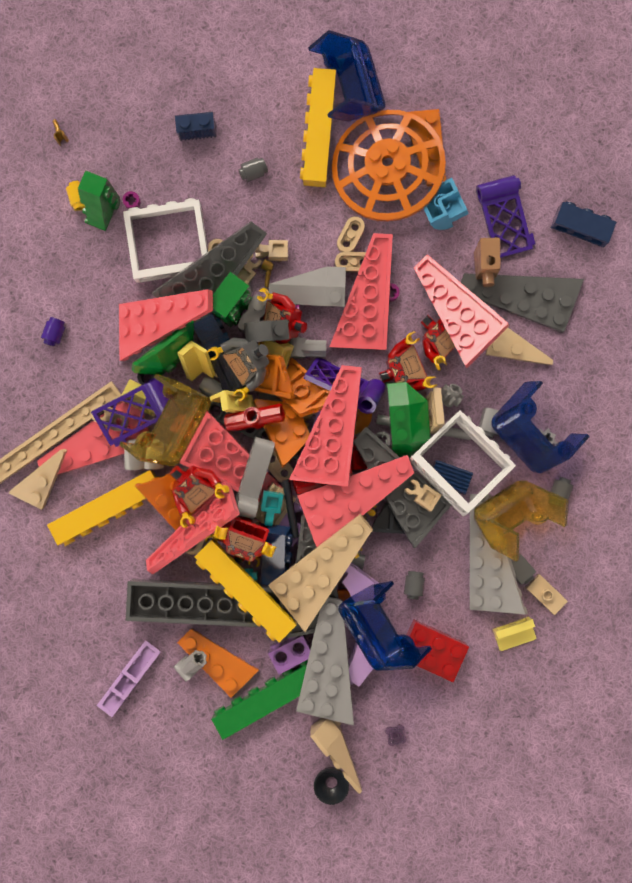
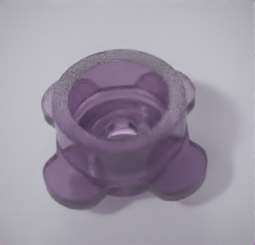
[385,724,407,746]

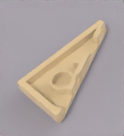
[486,328,553,366]
[9,449,67,510]

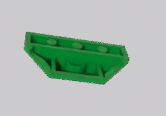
[131,320,194,376]
[387,382,430,458]

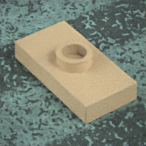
[525,574,568,615]

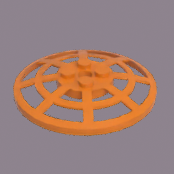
[332,110,446,222]

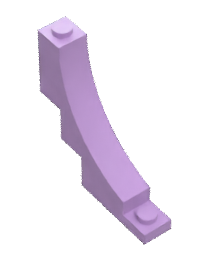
[341,563,387,687]

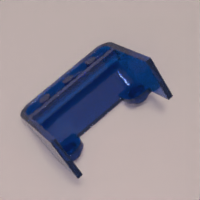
[308,30,386,122]
[491,381,590,473]
[338,581,432,671]

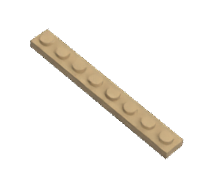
[0,381,122,484]

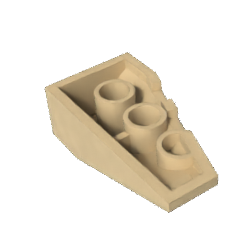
[310,718,362,794]

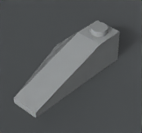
[269,267,346,307]

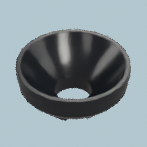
[314,767,349,805]

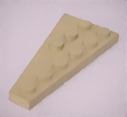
[268,514,373,632]

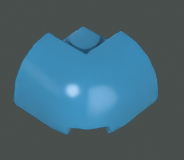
[424,178,469,230]

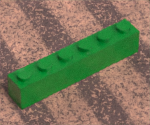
[211,660,308,740]

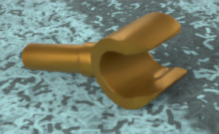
[52,119,69,146]
[261,259,274,288]

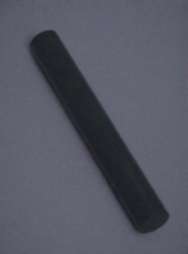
[282,479,299,538]

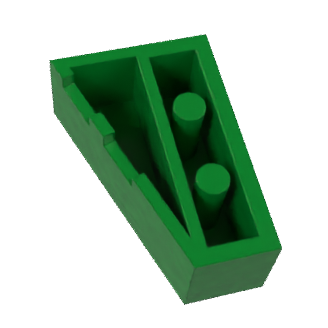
[78,170,120,231]

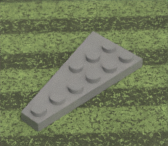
[470,494,528,615]
[296,596,354,726]

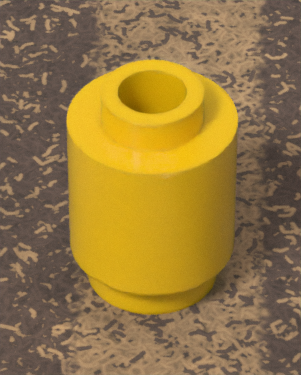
[66,181,85,211]

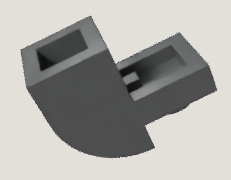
[244,320,289,342]

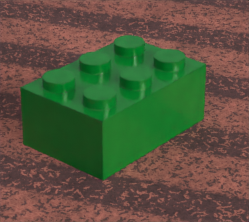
[212,272,253,327]

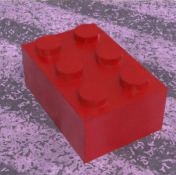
[398,619,469,683]

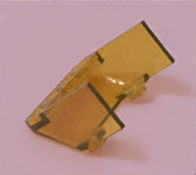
[119,374,211,466]
[474,480,568,562]

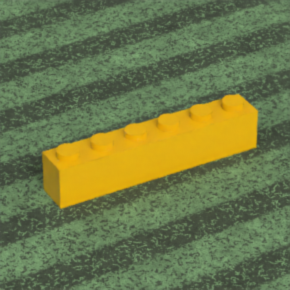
[300,68,336,188]
[47,470,157,546]
[195,539,297,642]

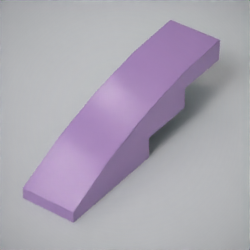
[96,640,161,717]

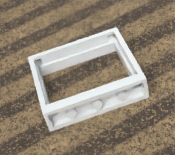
[123,198,208,283]
[409,411,516,517]

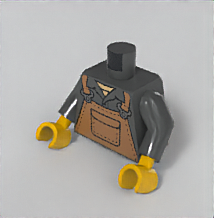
[207,338,269,401]

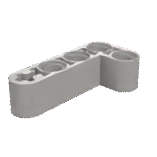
[236,437,275,520]

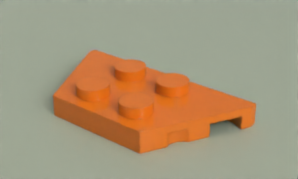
[255,353,295,399]
[277,358,330,417]
[253,399,310,468]
[135,473,196,531]

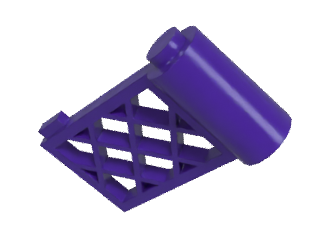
[476,175,535,258]
[303,357,385,414]
[91,375,180,447]

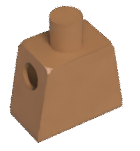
[474,238,501,287]

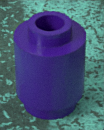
[41,317,65,347]

